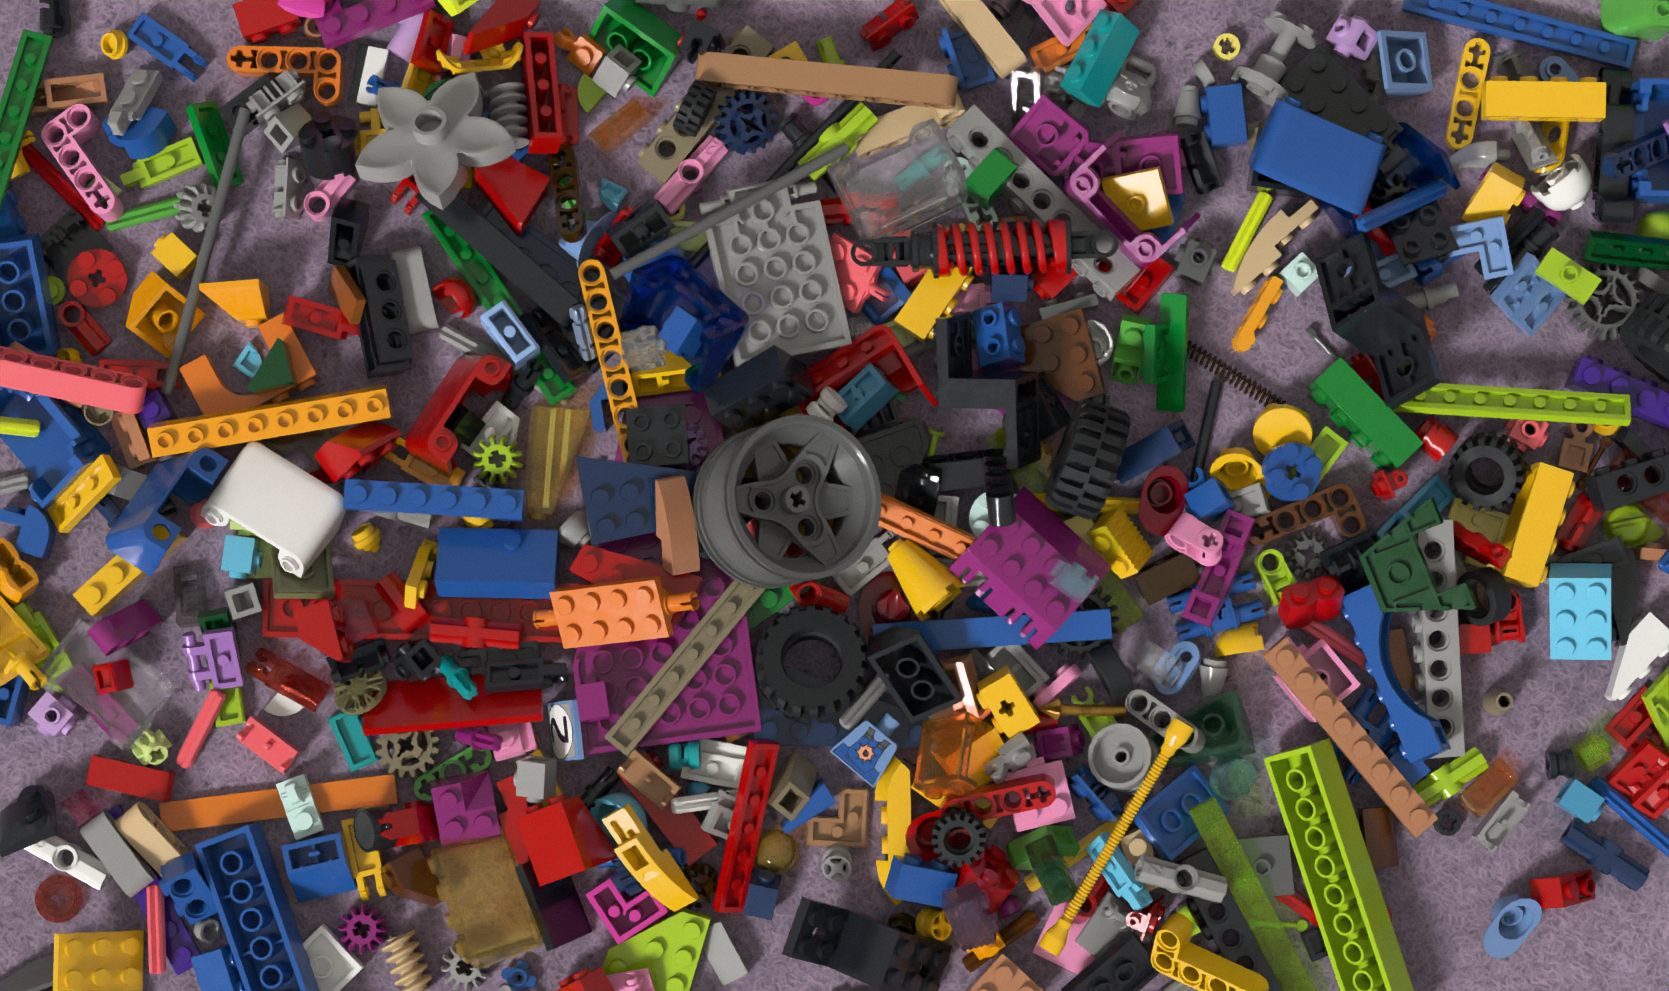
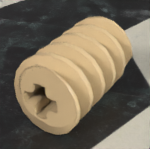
[381,930,435,991]

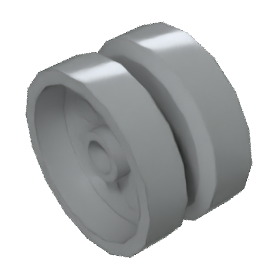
[1088,723,1160,794]

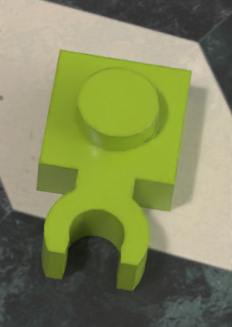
[1071,686,1117,740]

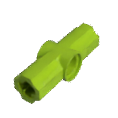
[797,102,879,182]
[1412,746,1489,807]

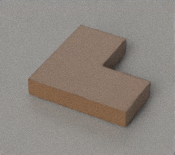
[807,787,869,848]

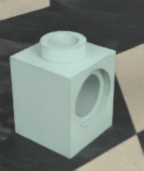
[1277,252,1318,297]

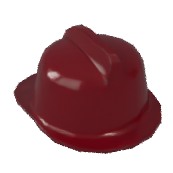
[1138,465,1189,536]

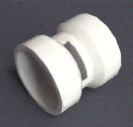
[806,386,848,422]

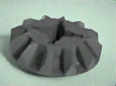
[1284,531,1330,578]

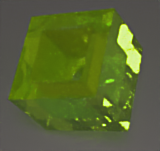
[1570,733,1612,772]

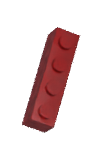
[520,31,563,154]
[616,749,718,866]

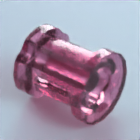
[61,789,100,828]

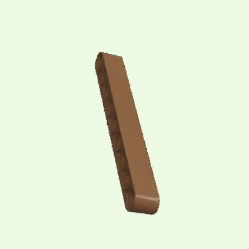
[695,52,958,109]

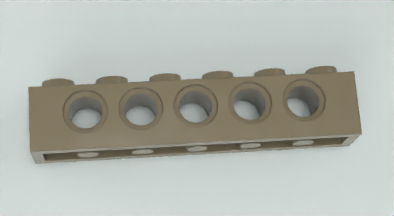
[637,25,775,186]

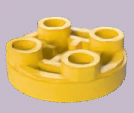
[1253,403,1313,456]

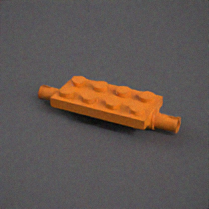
[533,576,699,649]

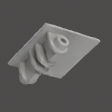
[246,68,307,128]
[1075,892,1152,958]

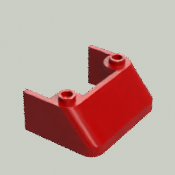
[798,325,939,430]

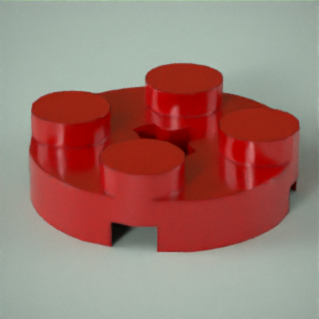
[67,248,128,308]

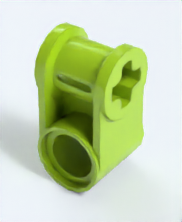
[1254,549,1297,607]

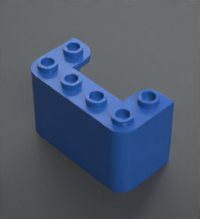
[1626,78,1669,204]

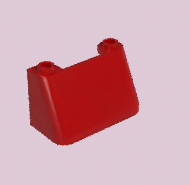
[405,355,513,479]

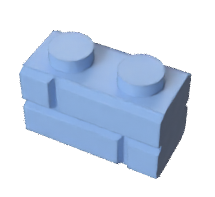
[480,300,540,371]

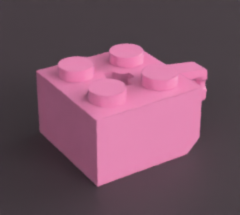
[1272,636,1361,723]
[1004,743,1076,832]

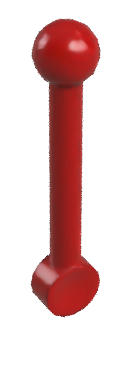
[677,9,707,46]

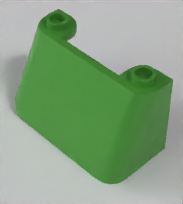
[1600,0,1669,40]

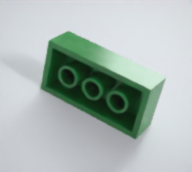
[1307,357,1423,472]

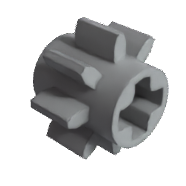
[1046,65,1074,102]

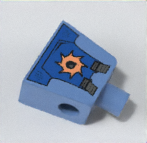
[830,713,900,788]

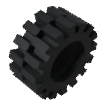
[931,808,987,867]

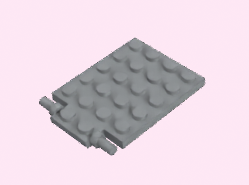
[699,180,852,368]

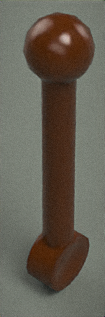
[1575,436,1612,490]

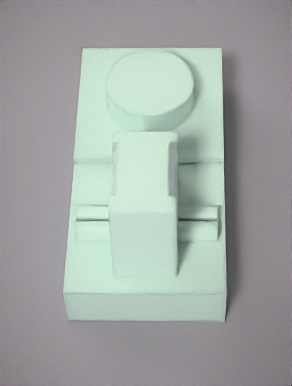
[276,774,325,840]

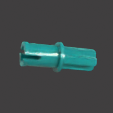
[437,655,478,700]

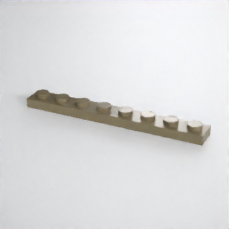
[604,579,766,757]

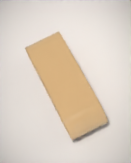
[115,802,190,876]

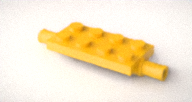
[0,595,49,691]

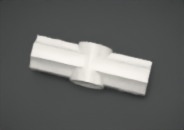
[24,835,111,890]

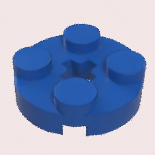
[1261,442,1322,501]

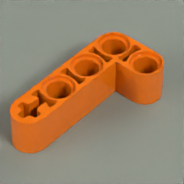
[226,45,345,108]

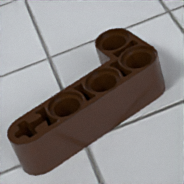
[1248,484,1366,546]

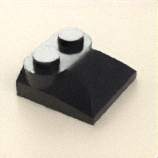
[0,785,58,858]

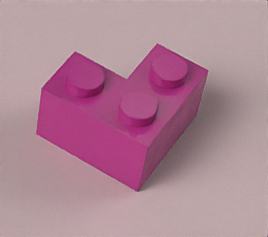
[585,876,670,945]

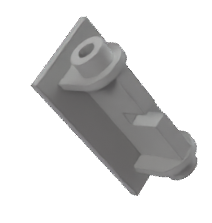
[1509,121,1558,171]
[272,158,306,220]

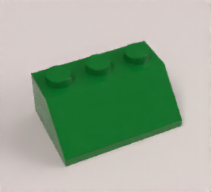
[589,0,683,97]

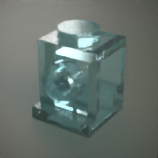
[1049,559,1100,604]

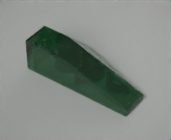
[1147,689,1256,770]

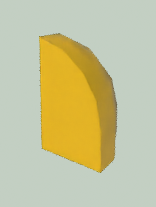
[1215,621,1265,657]

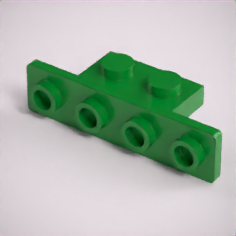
[1141,292,1189,412]

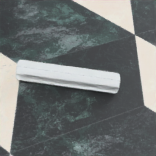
[670,789,738,814]

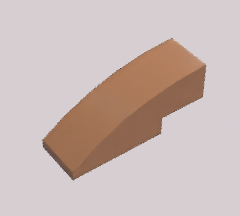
[30,73,108,118]
[655,475,700,576]

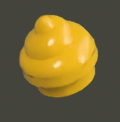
[351,522,381,553]

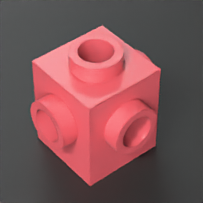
[1503,419,1549,452]

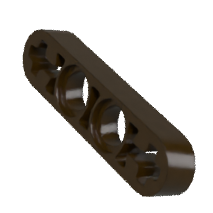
[548,144,587,243]

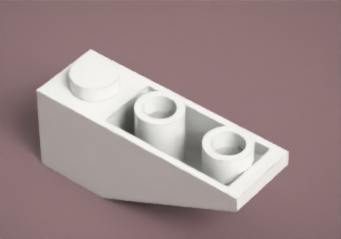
[1605,612,1669,701]

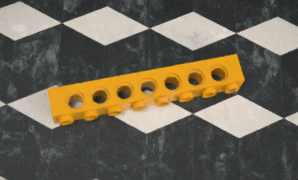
[147,384,391,458]

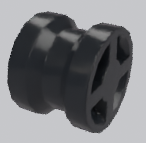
[1544,749,1575,780]

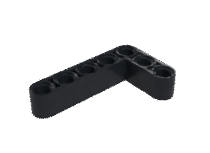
[923,448,1016,527]

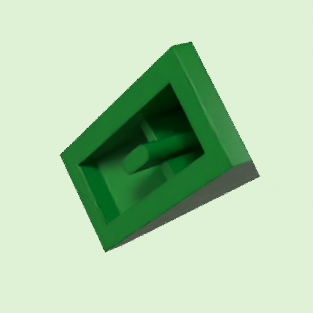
[965,147,1019,211]

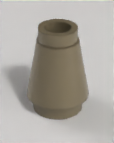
[1482,687,1513,716]

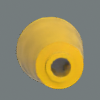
[887,538,967,622]

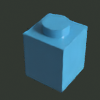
[1553,778,1605,824]

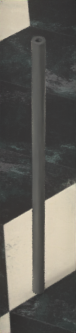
[161,107,251,395]

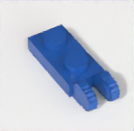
[126,12,209,82]

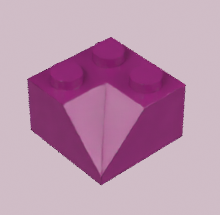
[430,769,501,846]

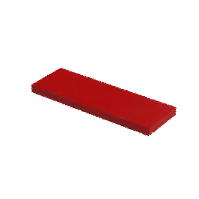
[362,674,543,736]

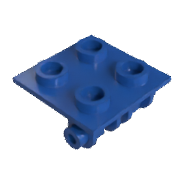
[1067,764,1123,822]

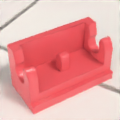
[236,716,303,775]

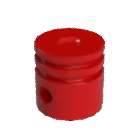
[1414,414,1460,462]

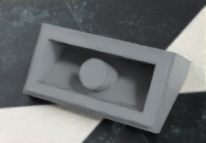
[702,919,749,986]

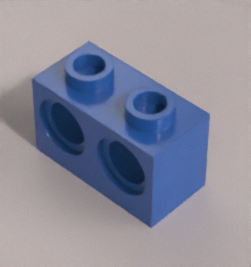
[159,851,218,925]

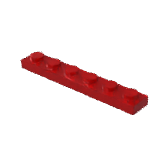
[713,740,780,913]

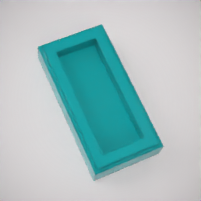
[328,706,380,772]

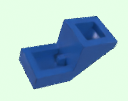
[589,381,625,434]

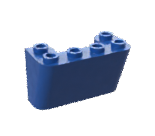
[106,448,229,577]

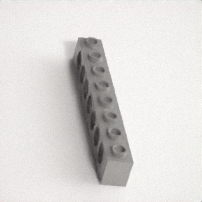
[946,104,1140,301]
[1411,516,1465,759]

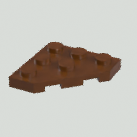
[1016,308,1107,402]

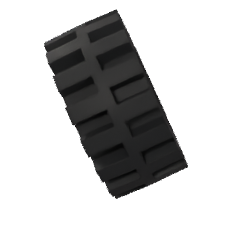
[673,79,718,137]

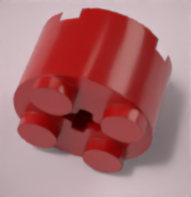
[953,846,1020,915]

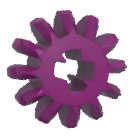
[338,903,390,955]

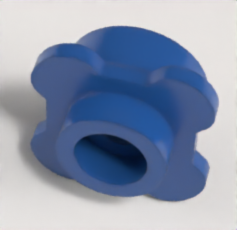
[501,960,536,991]

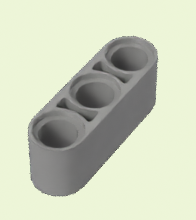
[392,245,440,334]
[1125,689,1205,754]
[80,810,156,898]

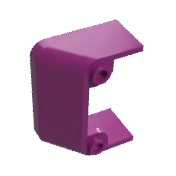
[1063,130,1201,269]

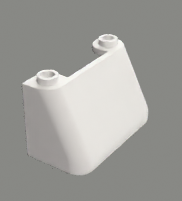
[200,441,346,578]

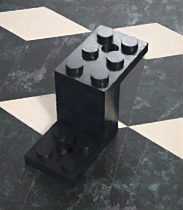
[1314,231,1442,410]
[933,311,1041,469]
[782,896,952,991]

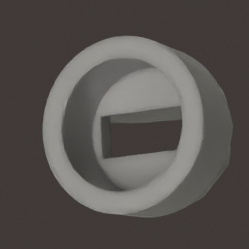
[193,917,220,943]

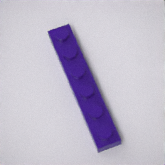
[107,804,201,976]

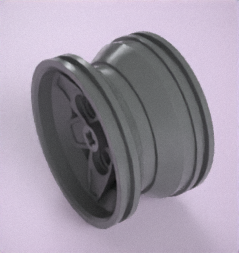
[692,414,882,589]

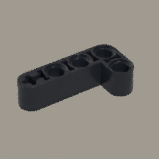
[1592,104,1635,223]

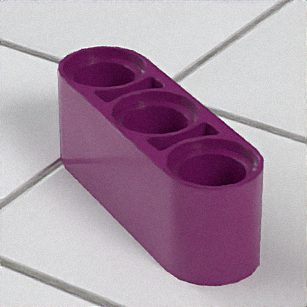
[87,598,163,656]

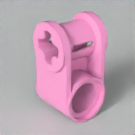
[1165,513,1223,566]

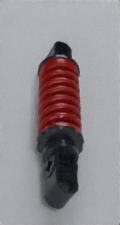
[851,217,1119,279]

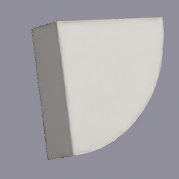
[264,687,307,716]

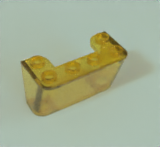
[427,831,544,970]

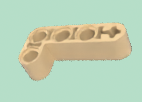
[855,91,965,159]

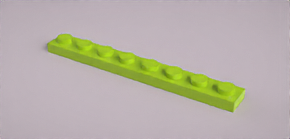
[1391,383,1631,426]

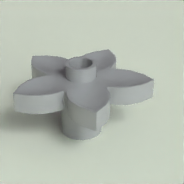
[355,72,516,210]

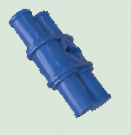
[1166,570,1265,642]
[1330,686,1394,787]

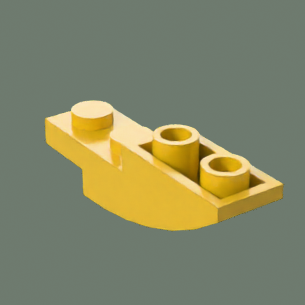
[602,803,699,912]

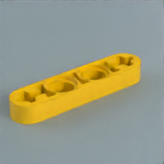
[1445,38,1490,150]

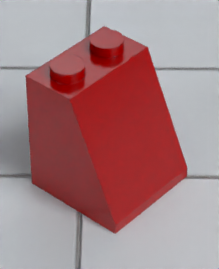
[516,794,619,886]

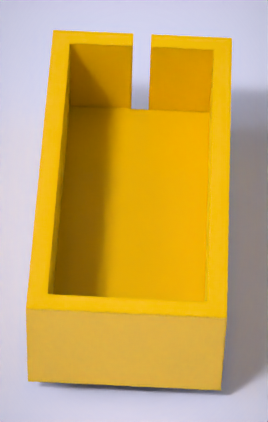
[1494,462,1575,588]

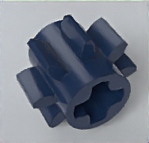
[611,860,643,896]

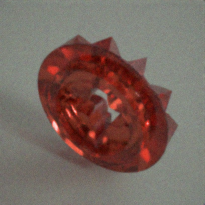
[35,875,84,923]

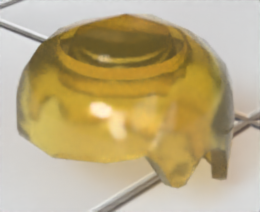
[755,829,800,875]

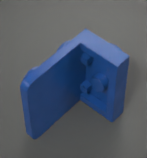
[938,27,997,92]

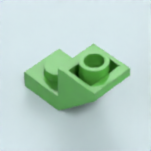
[1108,313,1152,386]
[1006,825,1080,871]

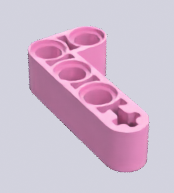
[41,104,124,222]

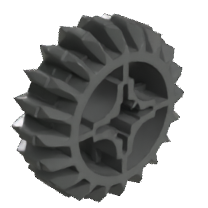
[1563,262,1643,341]

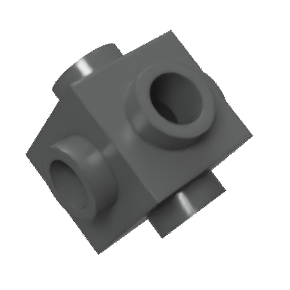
[1174,238,1219,286]

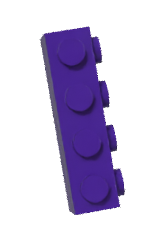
[1564,355,1669,431]

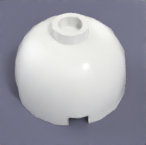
[1530,154,1592,211]

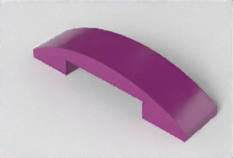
[1182,509,1256,627]

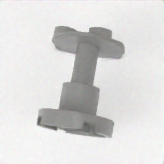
[1231,11,1317,106]

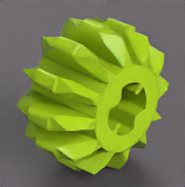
[473,435,523,484]

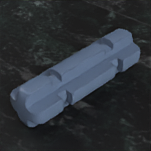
[569,304,597,361]

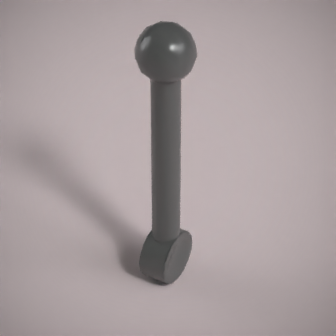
[1305,327,1351,367]

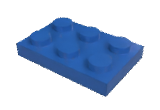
[1133,764,1230,862]

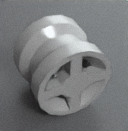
[822,844,852,882]

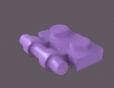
[182,627,245,691]

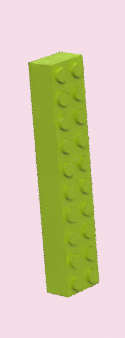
[1263,738,1414,991]

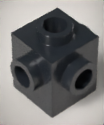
[392,638,443,682]

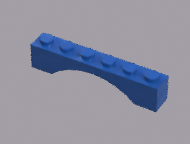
[343,479,528,522]
[1342,585,1451,763]

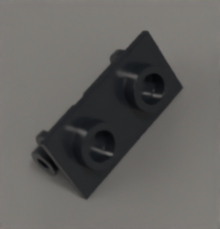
[39,0,71,39]
[1180,130,1224,195]
[326,638,392,684]

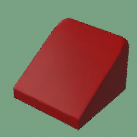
[92,659,134,695]

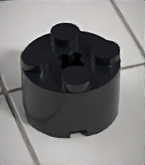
[298,111,361,180]

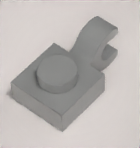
[983,731,1037,784]

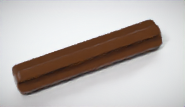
[962,910,1040,972]

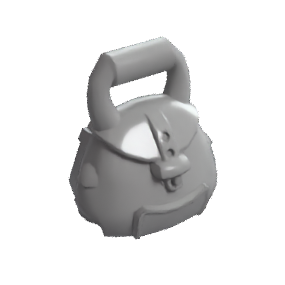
[1101,55,1157,121]

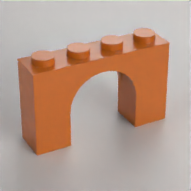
[179,312,321,415]

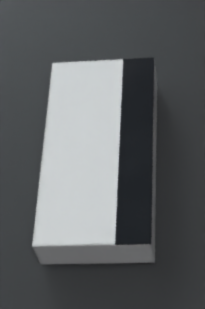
[348,44,390,108]

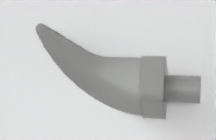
[1435,140,1510,177]

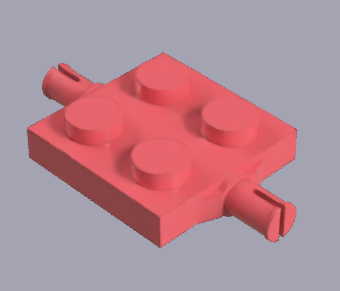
[829,233,890,313]

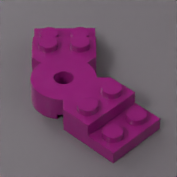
[1007,92,1184,195]

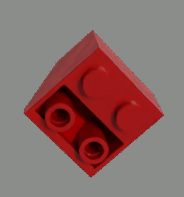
[314,421,402,483]
[293,600,355,663]

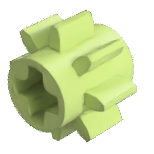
[132,729,172,766]

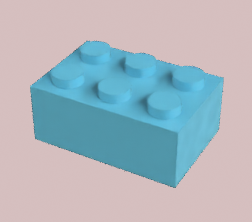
[1549,563,1612,660]

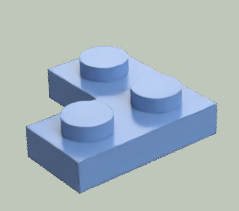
[1449,215,1514,280]

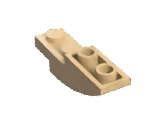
[1230,200,1318,296]

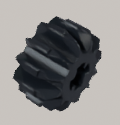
[1369,174,1417,209]

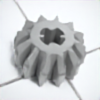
[173,182,225,233]
[441,941,492,991]

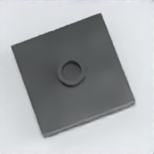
[1228,834,1295,900]

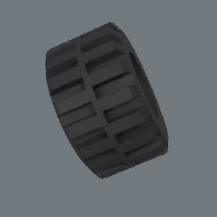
[1447,432,1528,512]

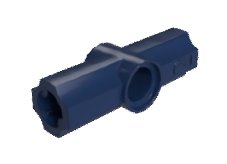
[1559,821,1650,892]

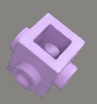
[1326,14,1378,61]
[27,691,81,737]

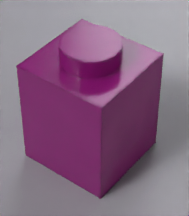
[575,677,612,723]

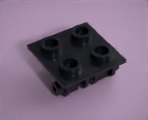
[1384,200,1459,266]
[40,208,114,285]
[625,404,689,467]
[1319,528,1378,596]

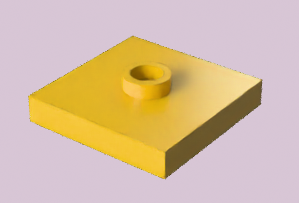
[1101,166,1174,231]

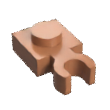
[1556,423,1593,474]

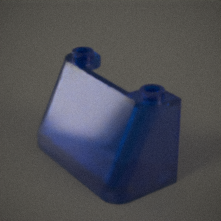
[620,255,749,394]

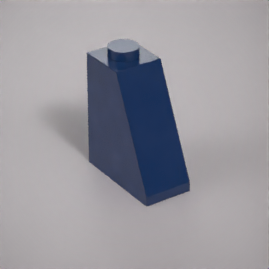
[1115,419,1196,484]

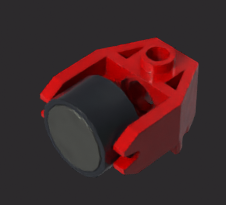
[353,800,440,853]

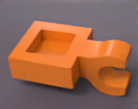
[554,27,607,76]

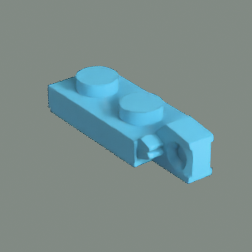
[1086,831,1153,911]

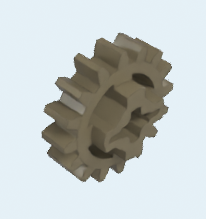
[376,730,441,779]

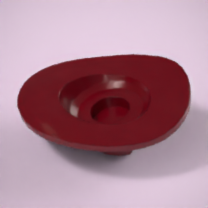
[858,571,919,638]

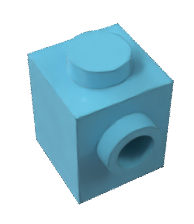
[221,535,263,579]

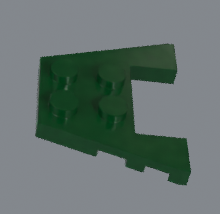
[1359,497,1478,613]

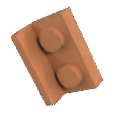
[111,412,158,470]

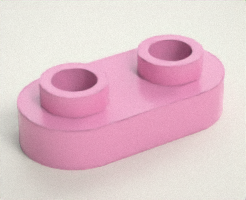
[1032,663,1083,712]

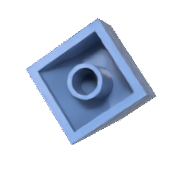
[1377,30,1433,99]

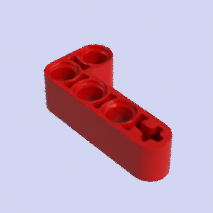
[940,774,1056,848]

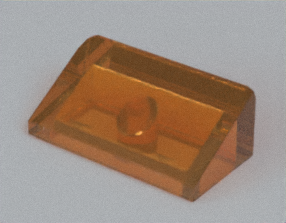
[589,98,652,156]

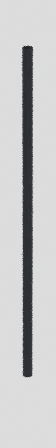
[587,49,902,374]

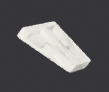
[460,401,521,479]

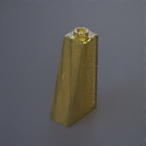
[524,406,592,520]

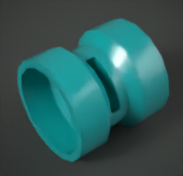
[669,740,701,770]

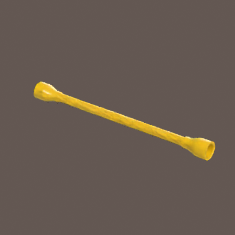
[1038,717,1194,957]

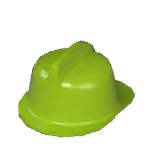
[1603,503,1664,548]

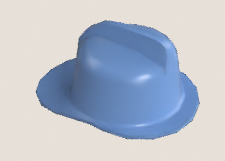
[559,211,618,268]
[1483,893,1542,959]

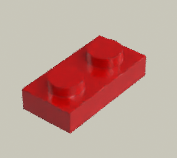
[410,9,454,76]

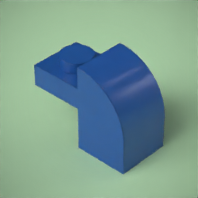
[102,106,177,159]
[0,504,56,559]

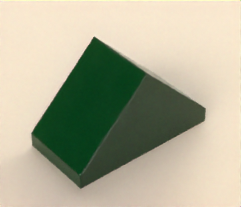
[247,338,297,395]

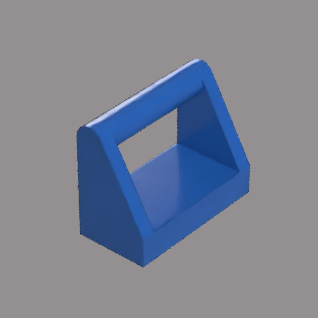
[861,253,911,326]

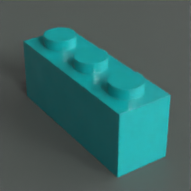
[1060,9,1140,108]

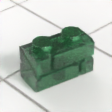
[1025,835,1078,906]

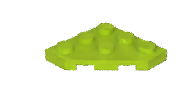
[603,908,711,991]

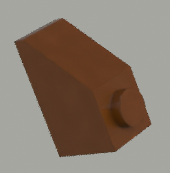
[380,846,448,906]

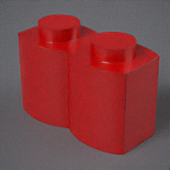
[1278,575,1345,629]

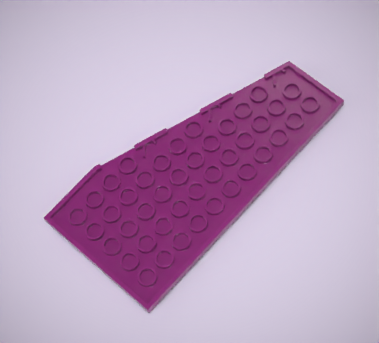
[573,388,762,755]

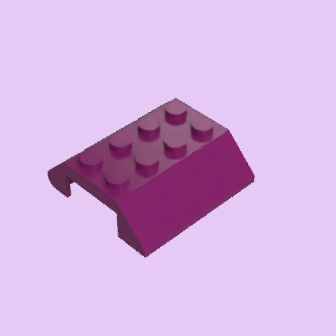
[948,486,1112,650]

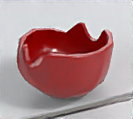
[432,276,477,319]

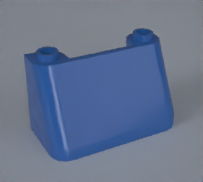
[1247,96,1387,216]
[0,386,111,509]

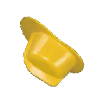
[1210,447,1271,500]

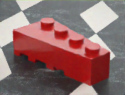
[569,544,705,633]

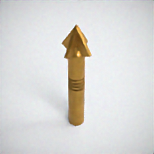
[1038,698,1126,720]

